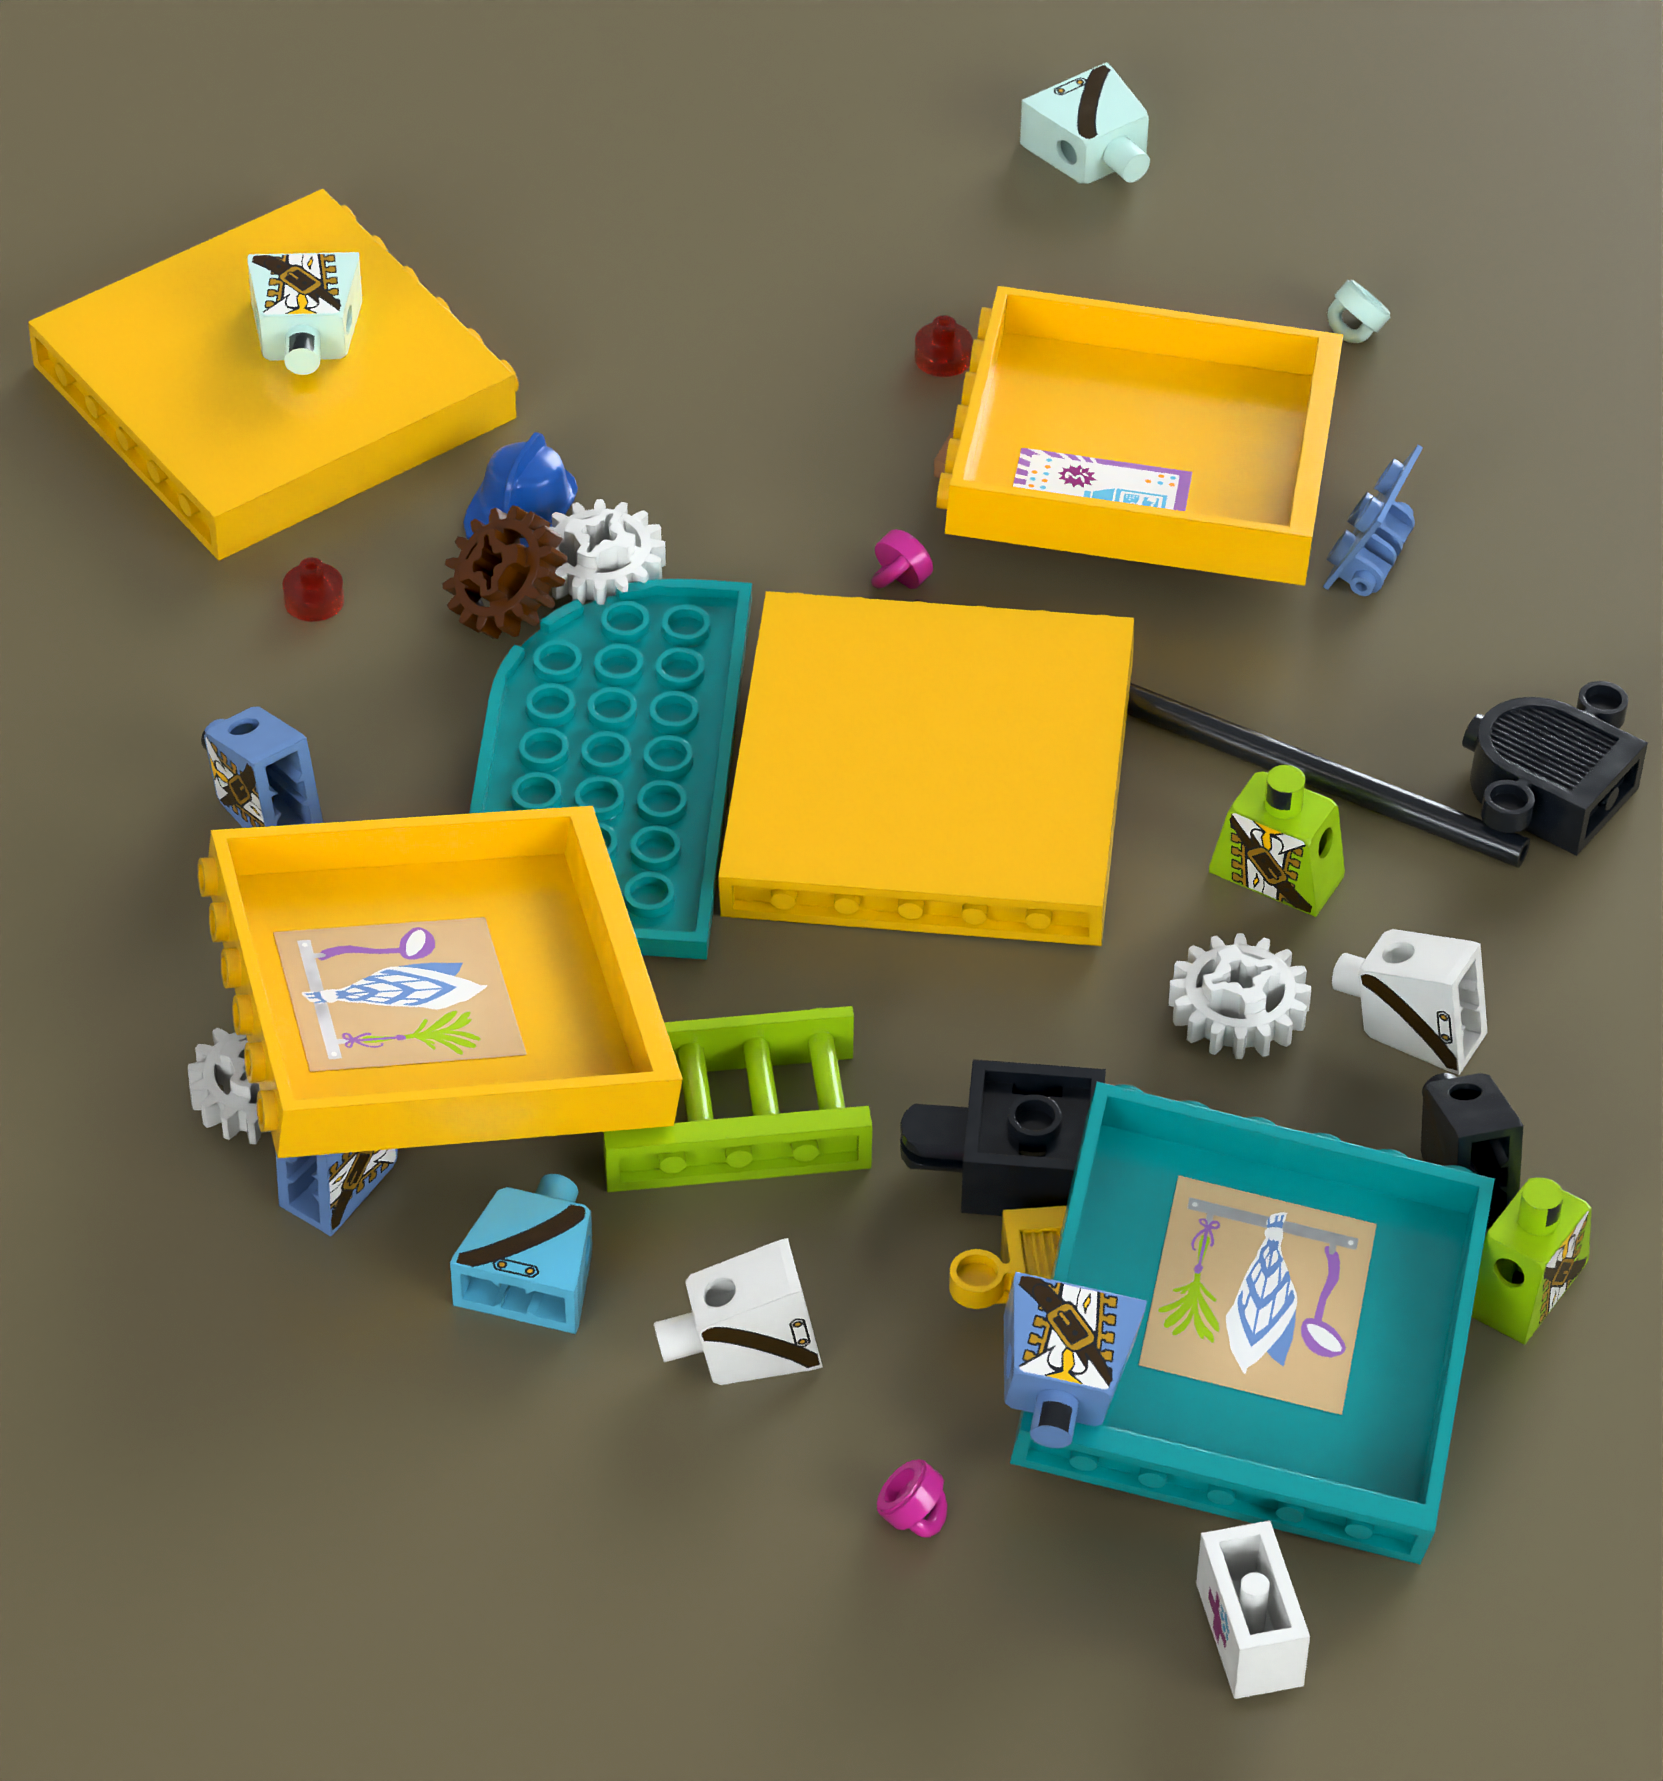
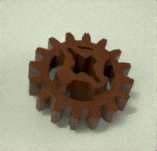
[442,505,568,639]

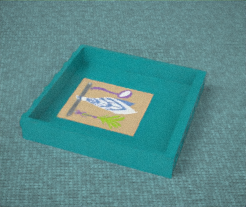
[1010,1081,1495,1564]

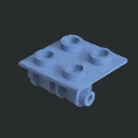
[1323,445,1423,596]

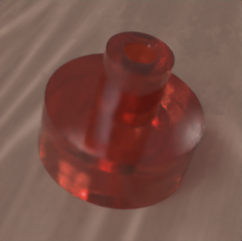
[914,315,973,377]
[282,557,344,622]

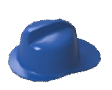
[463,432,578,547]

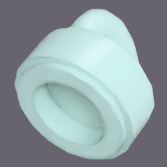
[1327,279,1390,343]

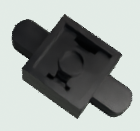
[900,1059,1106,1216]

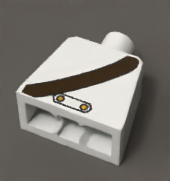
[1332,929,1488,1075]
[654,1238,823,1385]

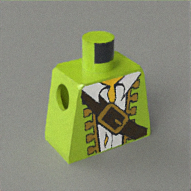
[1209,765,1345,917]
[1471,1177,1592,1345]

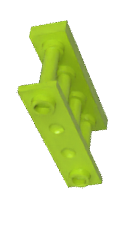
[603,1006,872,1192]

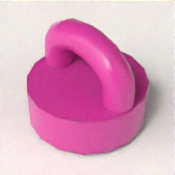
[871,529,933,589]
[877,1459,948,1538]

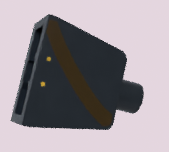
[1421,1073,1523,1228]

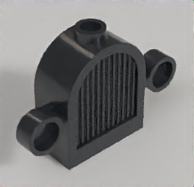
[1462,681,1648,856]

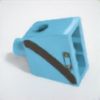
[450,1174,593,1334]

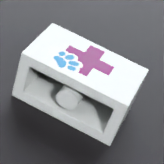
[1196,1521,1310,1699]

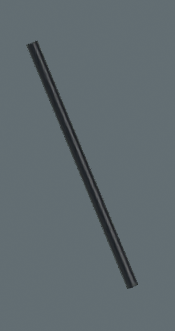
[914,599,1530,868]

